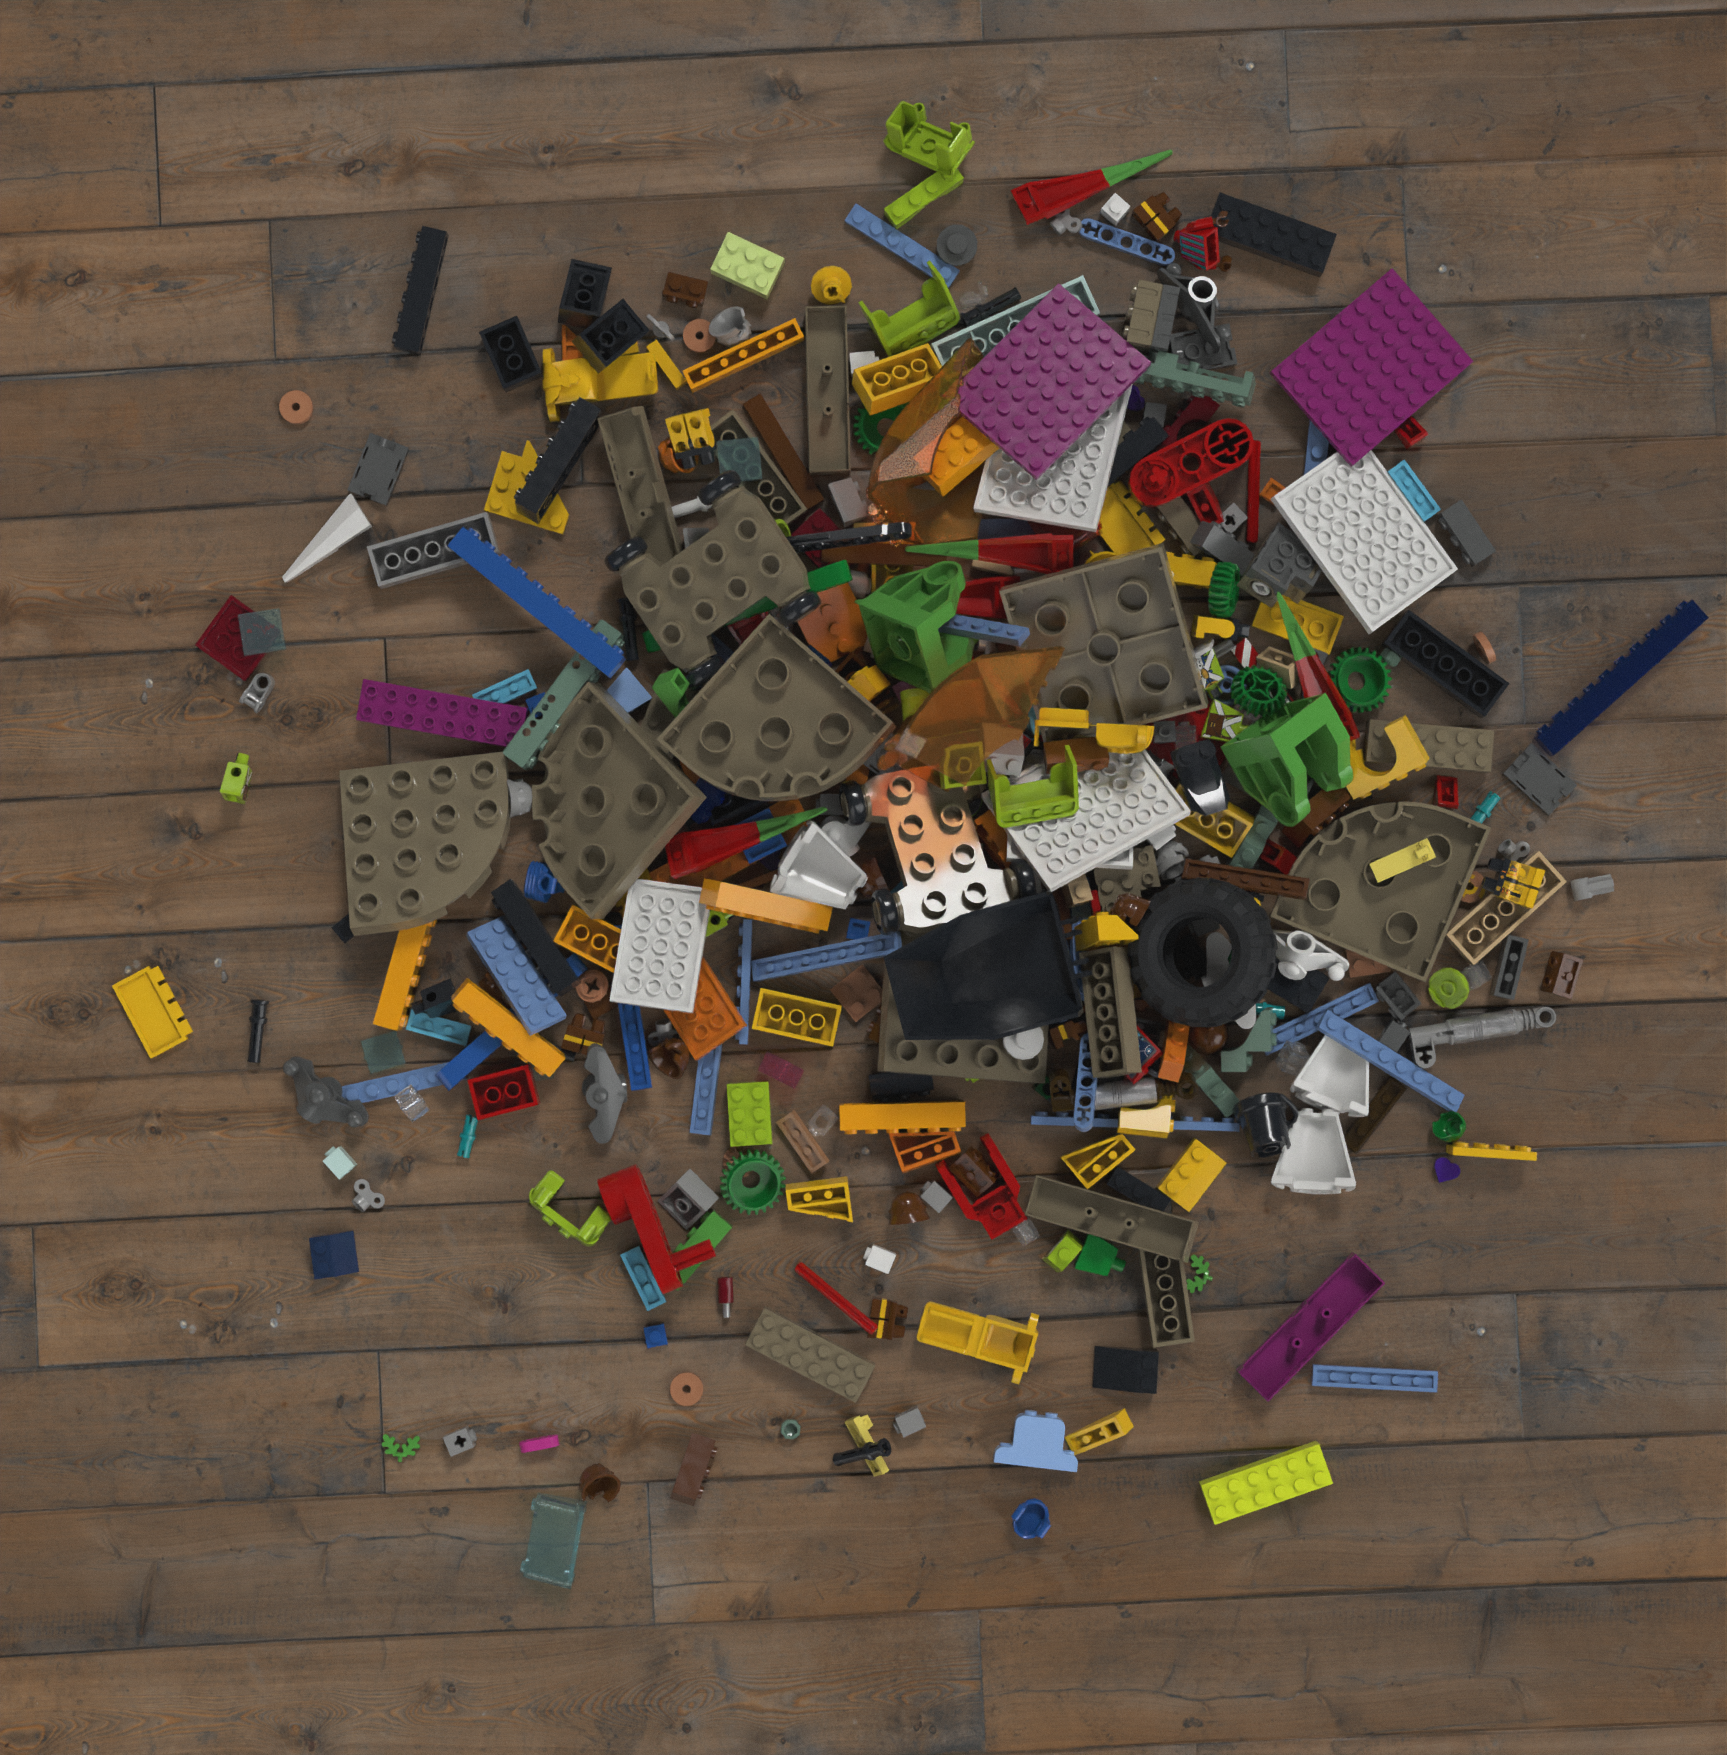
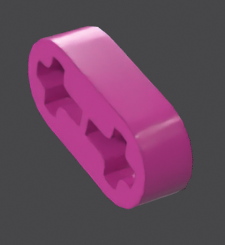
[519,1434,560,1453]

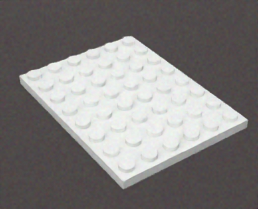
[973,384,1133,532]
[1271,450,1458,634]
[981,750,1191,892]

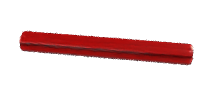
[1246,440,1261,543]
[794,1262,878,1334]

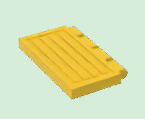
[1097,480,1166,555]
[112,966,193,1059]

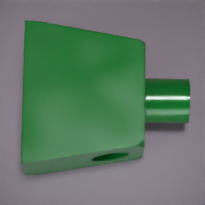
[1073,1234,1126,1276]

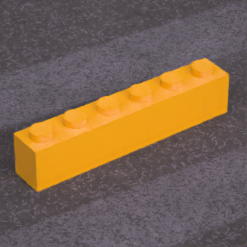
[682,318,804,393]
[451,978,566,1077]

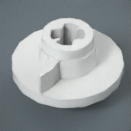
[1003,1027,1044,1060]

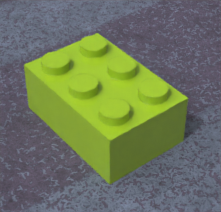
[727,1081,773,1147]

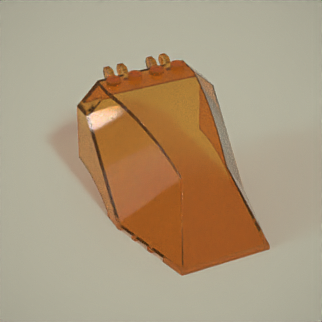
[866,338,986,547]
[876,646,1065,793]

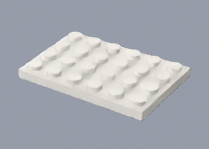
[610,879,710,1013]

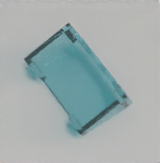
[520,1493,588,1589]

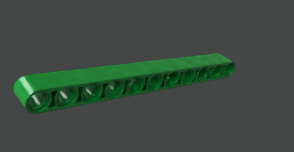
[641,560,853,653]

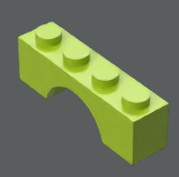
[884,169,964,229]

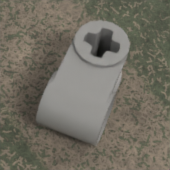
[239,673,275,714]

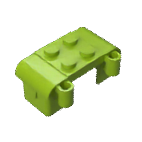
[883,101,975,176]
[529,1170,611,1246]

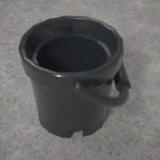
[1232,1092,1299,1158]

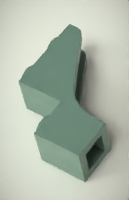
[1228,805,1278,869]
[1221,1007,1277,1072]
[1183,1045,1239,1118]

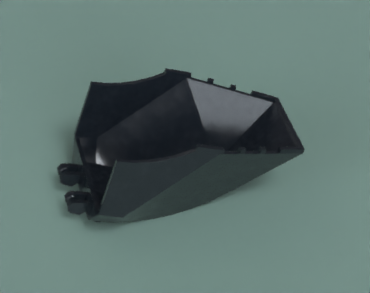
[884,890,1093,1040]

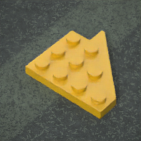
[484,440,570,535]

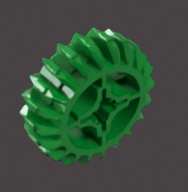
[1208,562,1241,618]
[1230,665,1287,718]

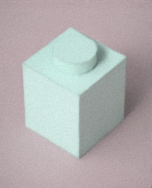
[323,1146,358,1179]

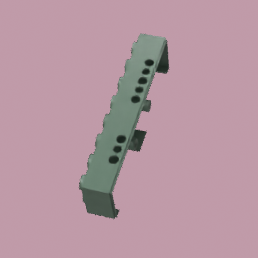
[1135,351,1256,407]
[503,619,625,770]

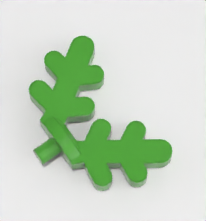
[1187,1254,1213,1293]
[381,1434,420,1462]

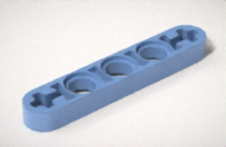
[1079,218,1175,266]
[1074,1033,1097,1132]

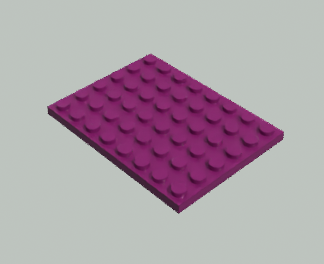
[1270,268,1474,467]
[944,283,1151,480]

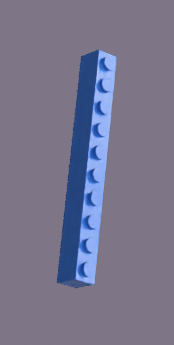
[447,527,626,679]

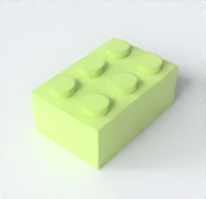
[710,232,785,300]

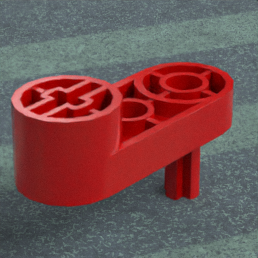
[1128,418,1254,508]
[597,1164,716,1294]

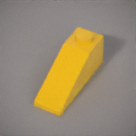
[1065,1408,1134,1455]

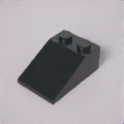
[558,259,612,329]
[572,299,650,374]
[1266,956,1330,1013]
[1092,1346,1159,1394]

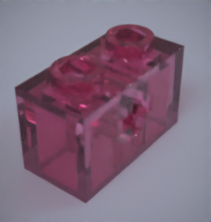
[758,1051,805,1089]

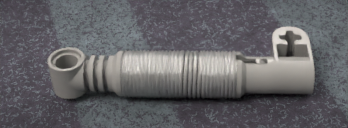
[1408,1006,1556,1068]

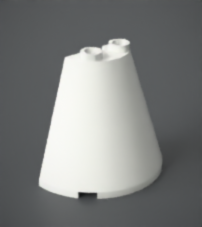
[770,820,868,909]
[1290,1035,1369,1117]
[1271,1108,1356,1194]

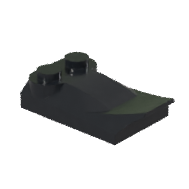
[1170,740,1230,816]

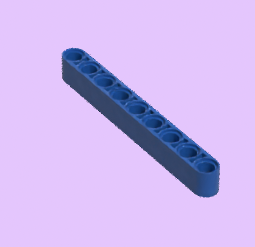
[435,953,588,1091]

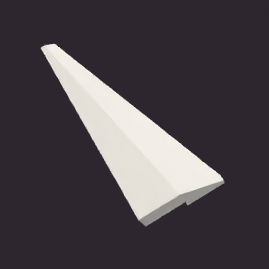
[282,493,372,583]

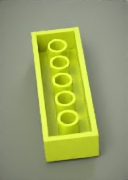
[1199,1441,1333,1525]

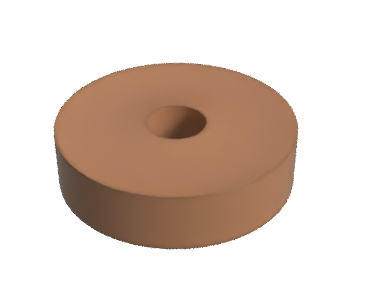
[683,319,716,353]
[279,390,314,424]
[1472,631,1496,665]
[670,1372,704,1406]

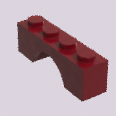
[1149,395,1220,471]

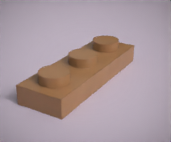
[776,1110,830,1173]

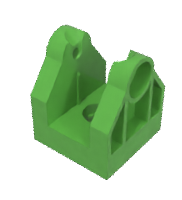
[858,561,979,695]
[1220,693,1353,827]

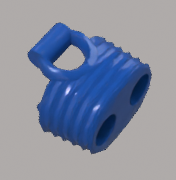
[524,861,565,903]
[1011,1498,1052,1539]

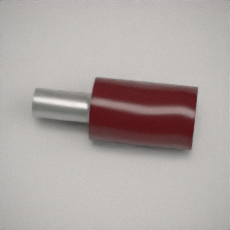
[717,1277,734,1318]

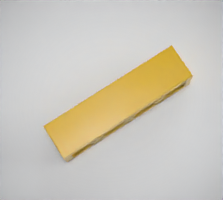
[646,339,687,390]

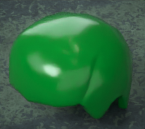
[1432,1111,1466,1143]

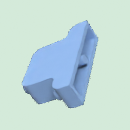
[993,1410,1078,1472]

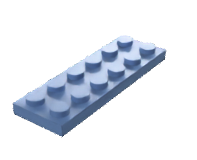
[466,916,567,1036]

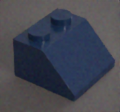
[309,1230,359,1280]

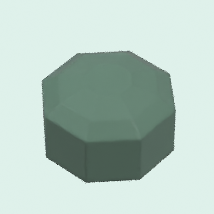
[1379,648,1401,667]
[781,1419,801,1440]

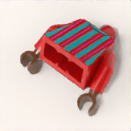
[1173,211,1232,272]

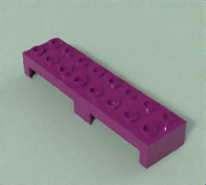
[356,679,529,747]
[1236,1252,1385,1402]

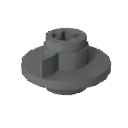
[937,225,977,267]

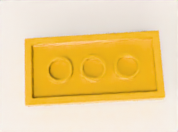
[1251,595,1344,656]
[1446,1141,1537,1161]

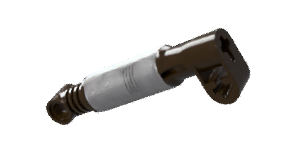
[1048,1068,1198,1113]

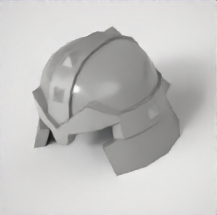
[709,306,752,348]
[506,778,532,818]
[1154,840,1190,881]

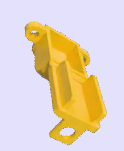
[542,348,658,422]
[1034,708,1155,754]
[917,1301,1039,1385]

